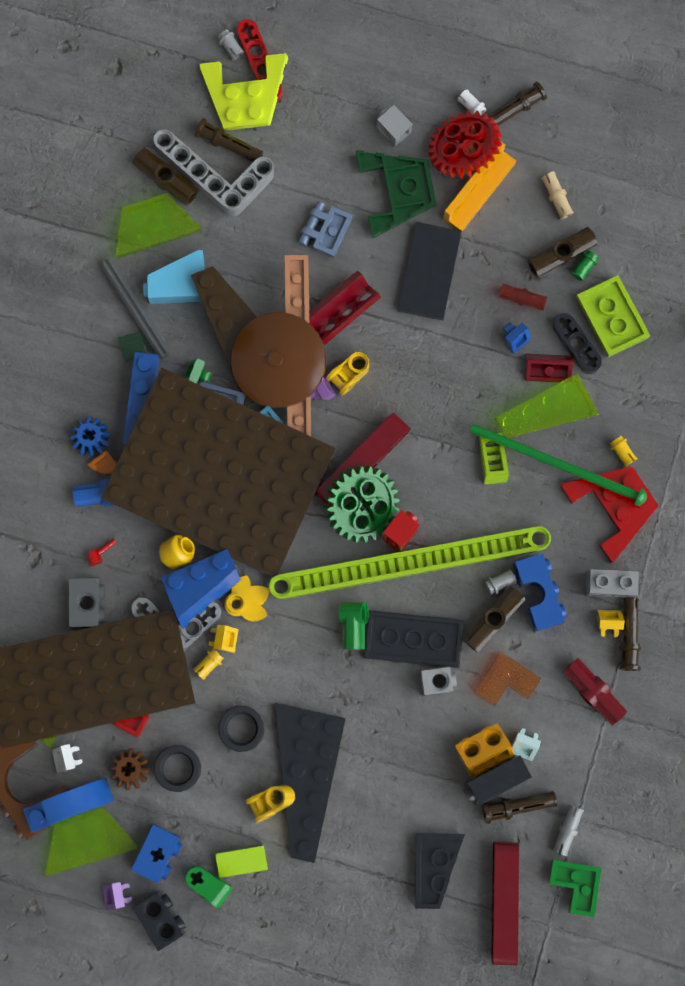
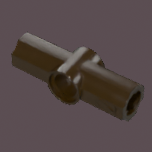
[132,147,199,206]
[527,227,598,278]
[462,586,526,653]

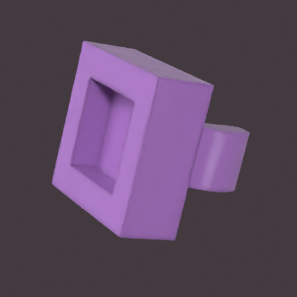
[311,375,337,400]
[102,882,132,910]

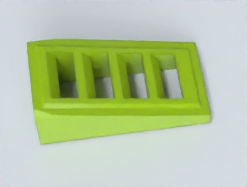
[478,433,509,485]

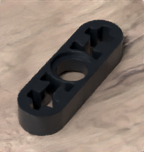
[553,313,602,374]

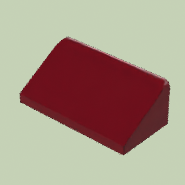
[524,354,573,383]

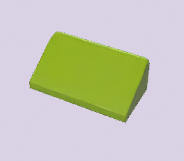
[215,845,268,878]

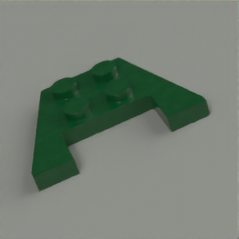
[356,150,436,238]

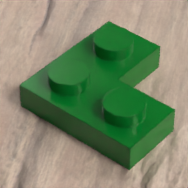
[548,859,602,918]

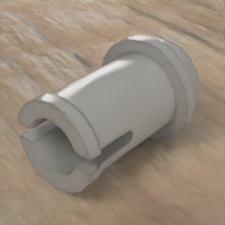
[218,30,244,61]
[484,569,517,595]

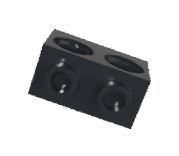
[132,891,186,951]

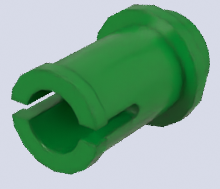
[571,250,599,281]

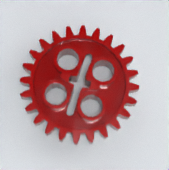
[428,110,502,179]

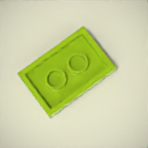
[576,275,650,358]

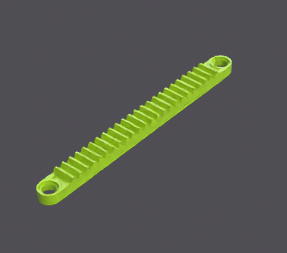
[269,526,551,599]

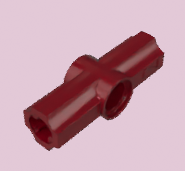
[562,658,627,726]

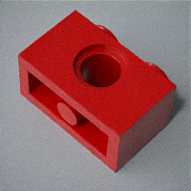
[382,510,420,552]

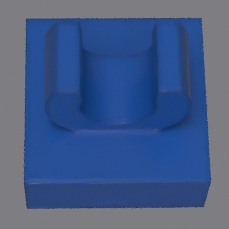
[503,322,531,354]

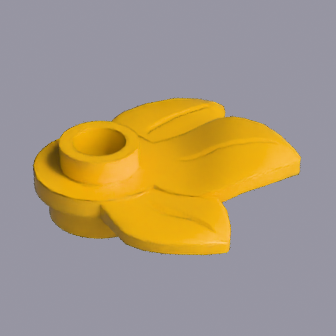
[224,575,270,622]

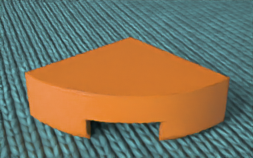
[87,450,117,475]

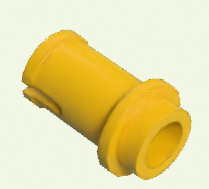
[610,436,638,467]
[193,648,224,680]

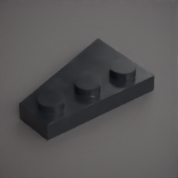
[415,833,465,909]

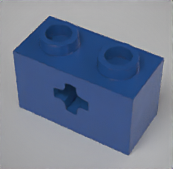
[131,824,183,883]

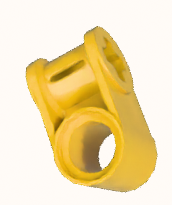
[326,352,369,396]
[245,785,295,823]

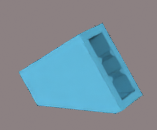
[143,250,205,304]

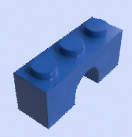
[513,553,567,632]

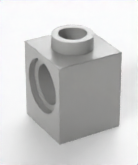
[376,105,413,147]
[420,667,457,696]

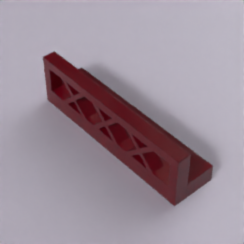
[309,270,381,346]

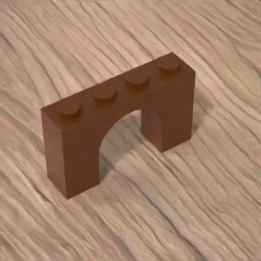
[0,740,69,840]

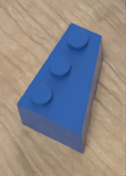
[161,549,241,629]

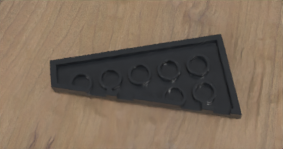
[275,703,346,863]

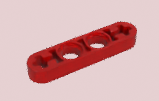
[237,19,282,101]

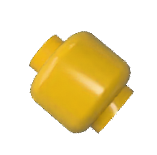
[159,534,195,570]

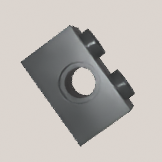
[69,578,105,629]

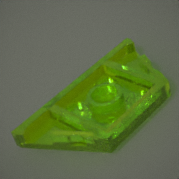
[115,193,202,259]
[45,807,138,877]

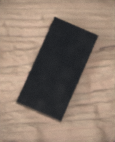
[398,222,462,321]
[364,610,464,668]

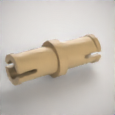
[541,171,574,220]

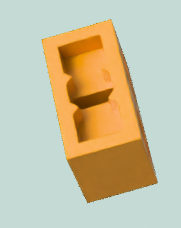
[455,723,515,779]

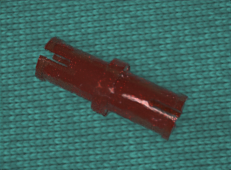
[498,283,547,311]

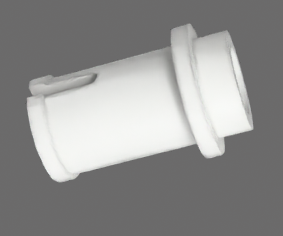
[457,89,486,115]

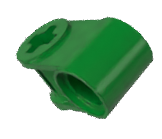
[186,866,233,909]

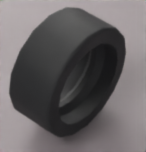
[218,706,265,752]
[154,745,201,792]

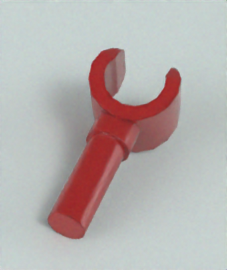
[87,539,117,567]

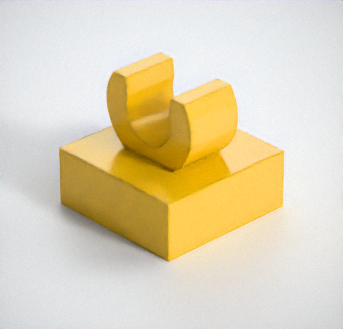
[597,610,625,637]
[209,625,238,653]

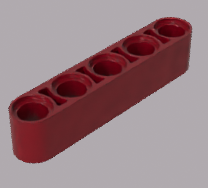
[314,413,411,505]
[491,842,519,966]

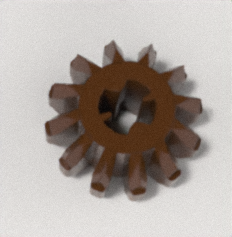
[108,748,151,790]

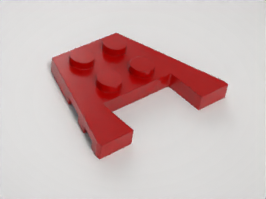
[560,467,659,563]

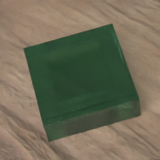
[118,331,147,361]

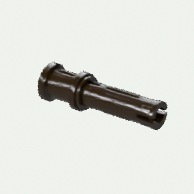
[488,81,547,126]
[194,118,264,162]
[619,597,641,671]
[482,791,557,824]

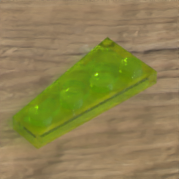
[495,373,600,438]

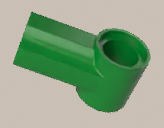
[339,602,369,649]

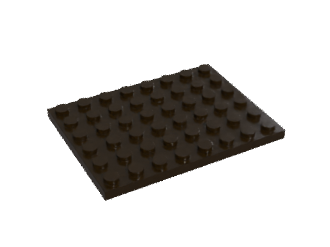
[101,367,336,577]

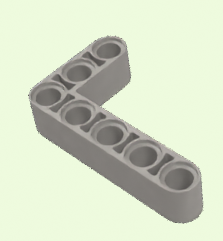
[153,129,274,217]

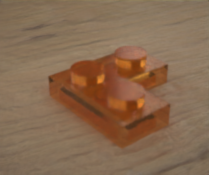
[474,652,542,706]

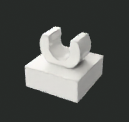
[52,744,82,774]

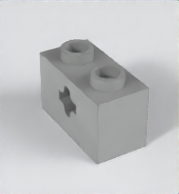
[586,569,639,598]

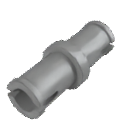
[552,805,584,856]

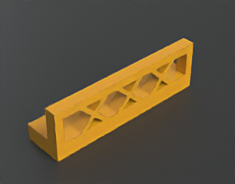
[443,142,516,232]

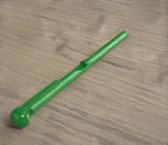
[470,424,647,506]

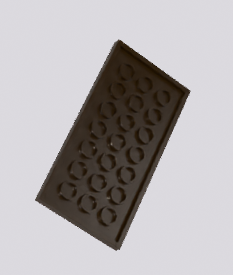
[0,609,196,748]

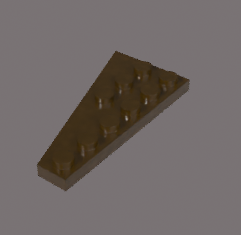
[191,266,257,406]

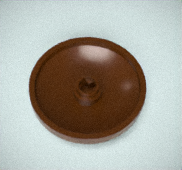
[231,312,326,408]

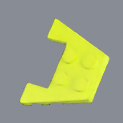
[200,53,288,131]

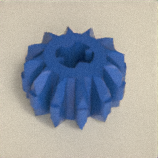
[70,416,111,457]

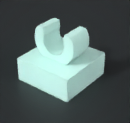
[511,728,541,761]

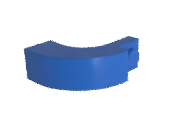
[23,778,114,833]

